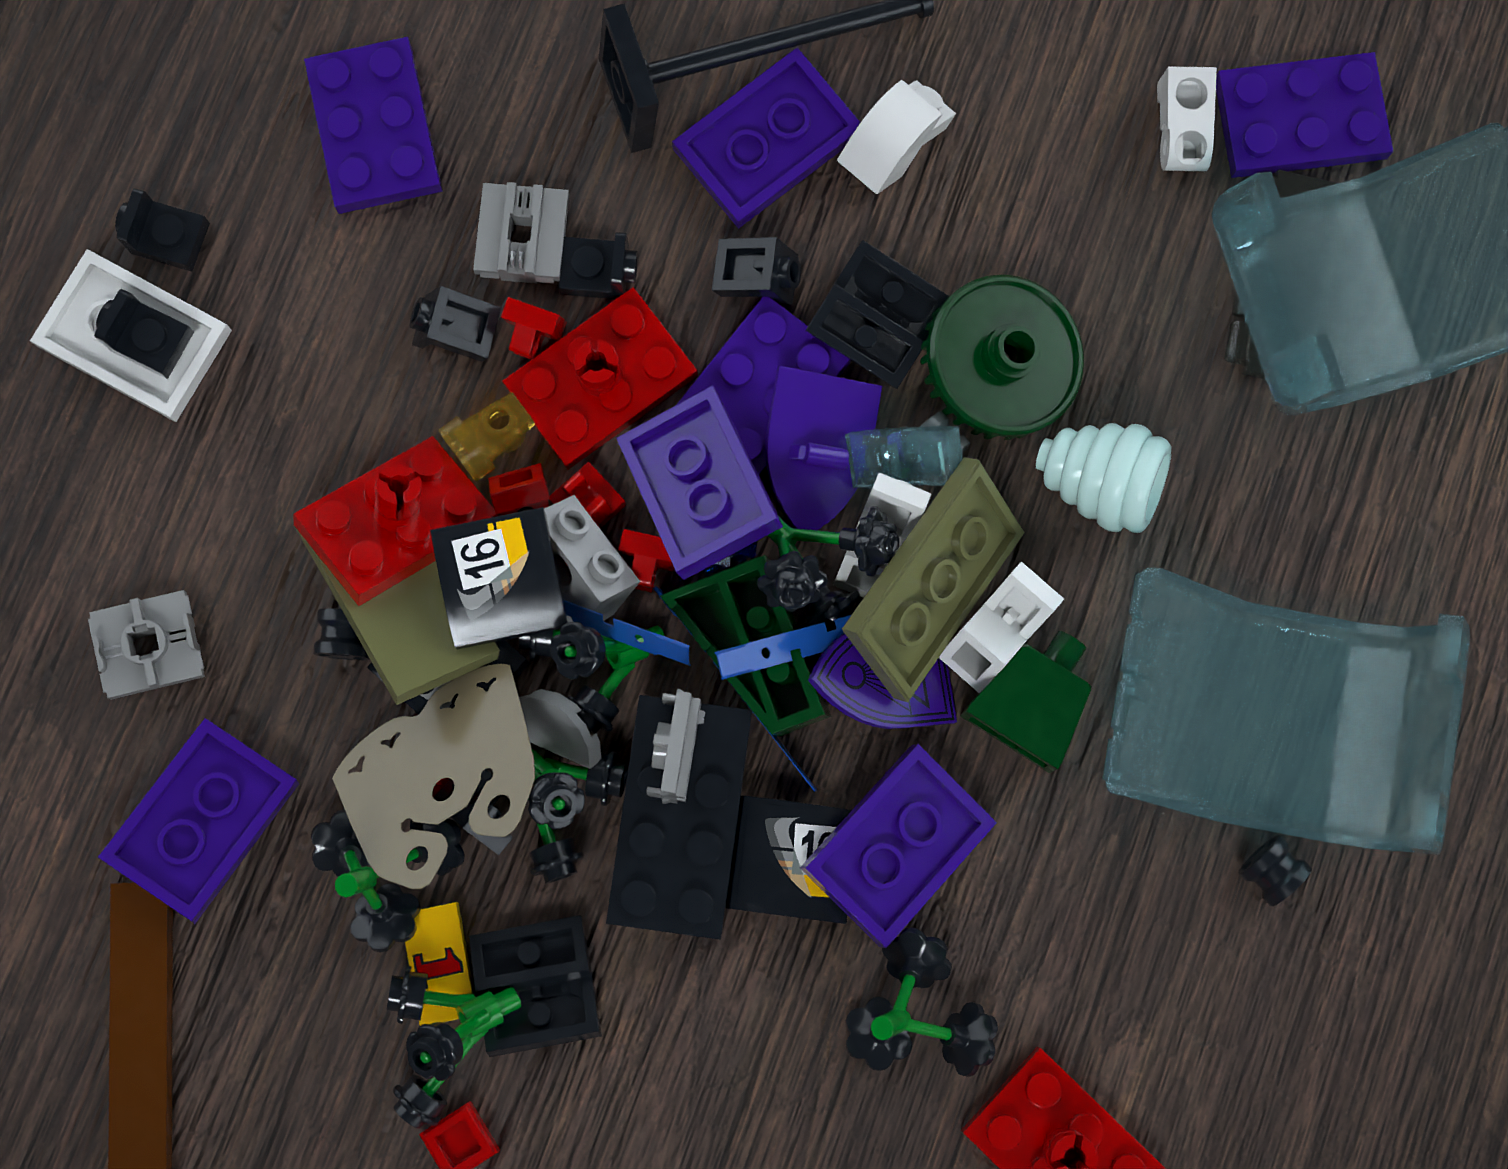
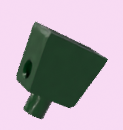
[960,631,1092,773]

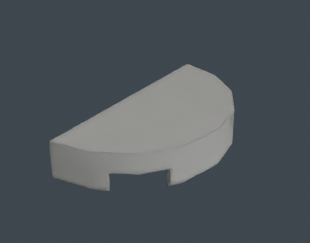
[519,689,601,769]

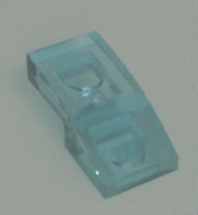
[845,426,963,489]

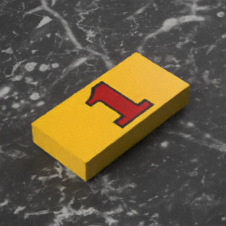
[405,902,475,1026]

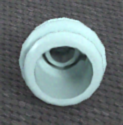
[1036,423,1171,533]

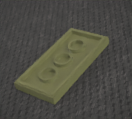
[842,457,1025,702]
[294,526,500,705]

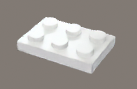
[30,249,232,422]

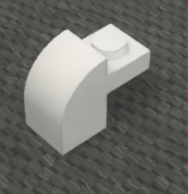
[837,80,956,194]
[833,473,931,598]
[939,562,1064,693]

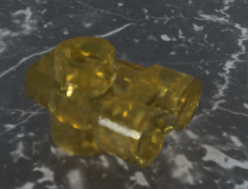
[437,392,535,482]

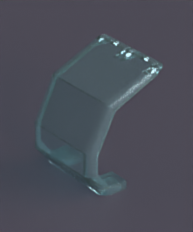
[1212,123,1508,415]
[1102,567,1470,855]

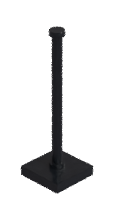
[599,0,934,153]

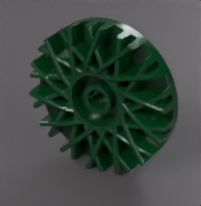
[920,275,1084,440]

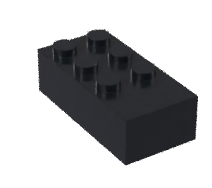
[606,695,752,940]

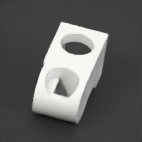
[1157,66,1217,171]

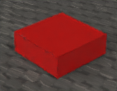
[419,1101,500,1169]

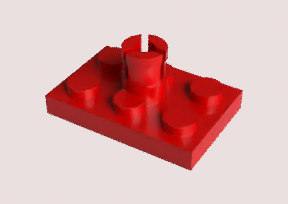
[502,287,698,470]
[293,436,498,606]
[960,1046,1166,1169]

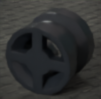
[313,608,370,661]
[1238,835,1312,906]

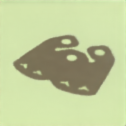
[332,664,535,889]

